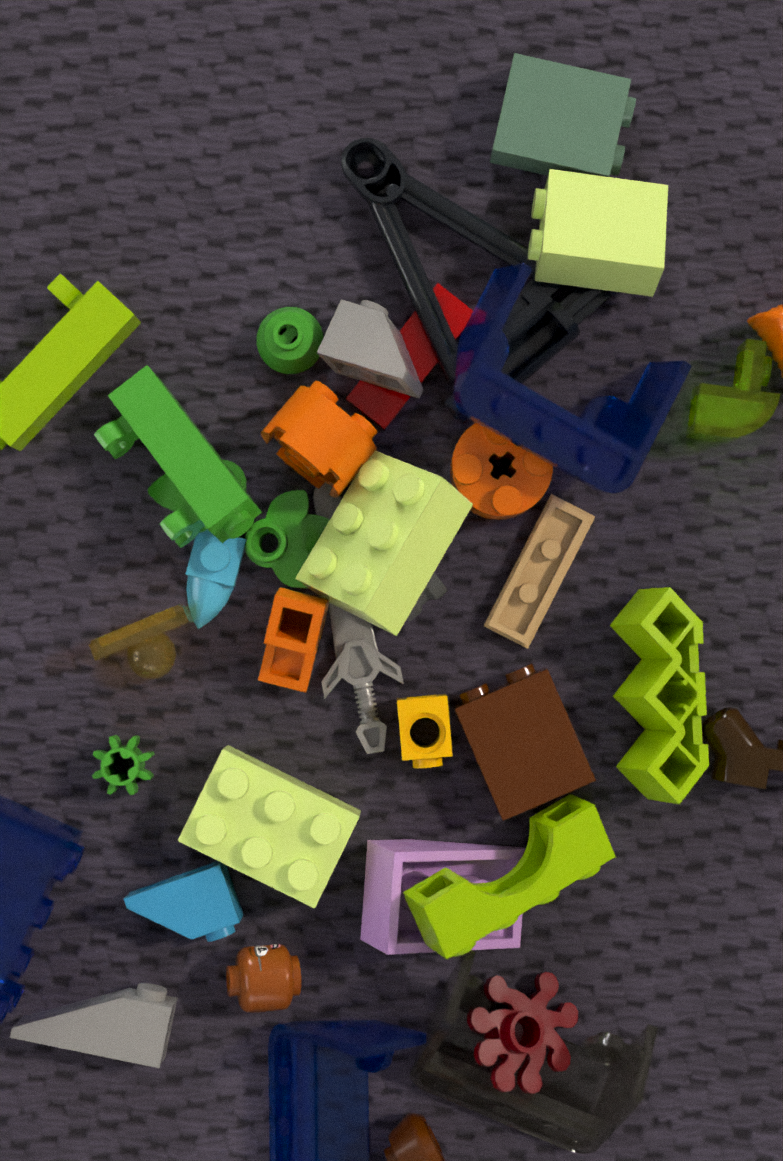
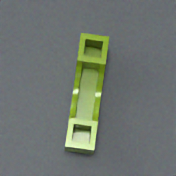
[403,794,616,960]

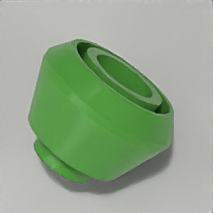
[257,307,324,374]

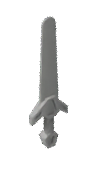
[313,482,404,754]

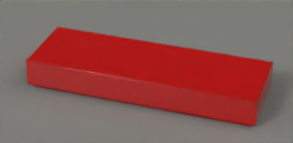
[346,283,476,431]

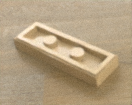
[483,494,595,649]

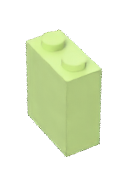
[528,169,668,297]

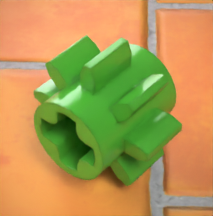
[92,735,155,796]

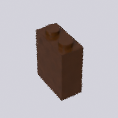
[453,663,596,821]

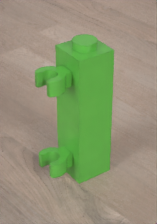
[94,365,262,548]

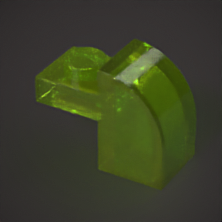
[686,339,780,442]

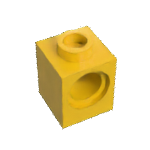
[397,694,453,768]

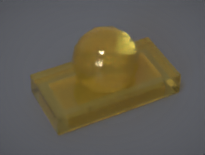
[88,604,194,680]

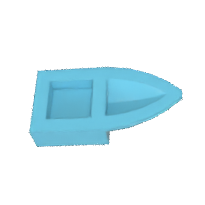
[186,530,246,629]

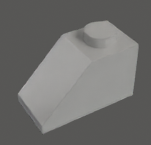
[317,299,423,399]

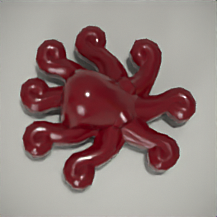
[467,972,578,1094]

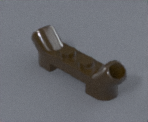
[702,707,783,789]

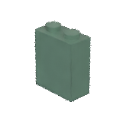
[490,53,636,177]

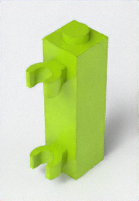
[0,273,141,452]

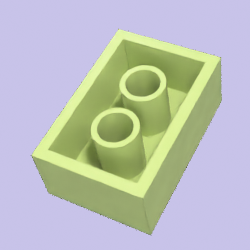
[295,451,473,636]
[178,745,361,909]

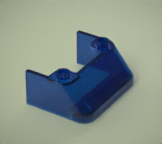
[454,263,692,493]
[268,1020,426,1161]

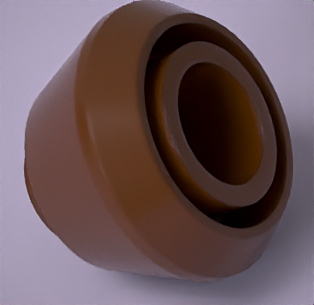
[383,1112,445,1161]

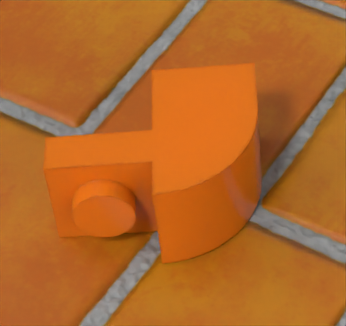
[258,587,329,693]

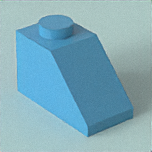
[124,861,244,942]

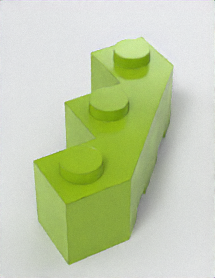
[610,587,709,804]

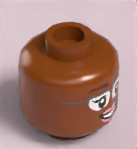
[226,944,301,1013]

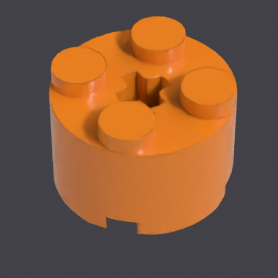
[261,380,378,498]
[450,414,554,520]

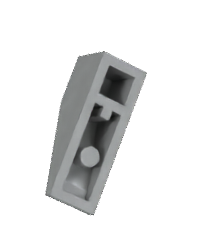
[10,983,178,1068]

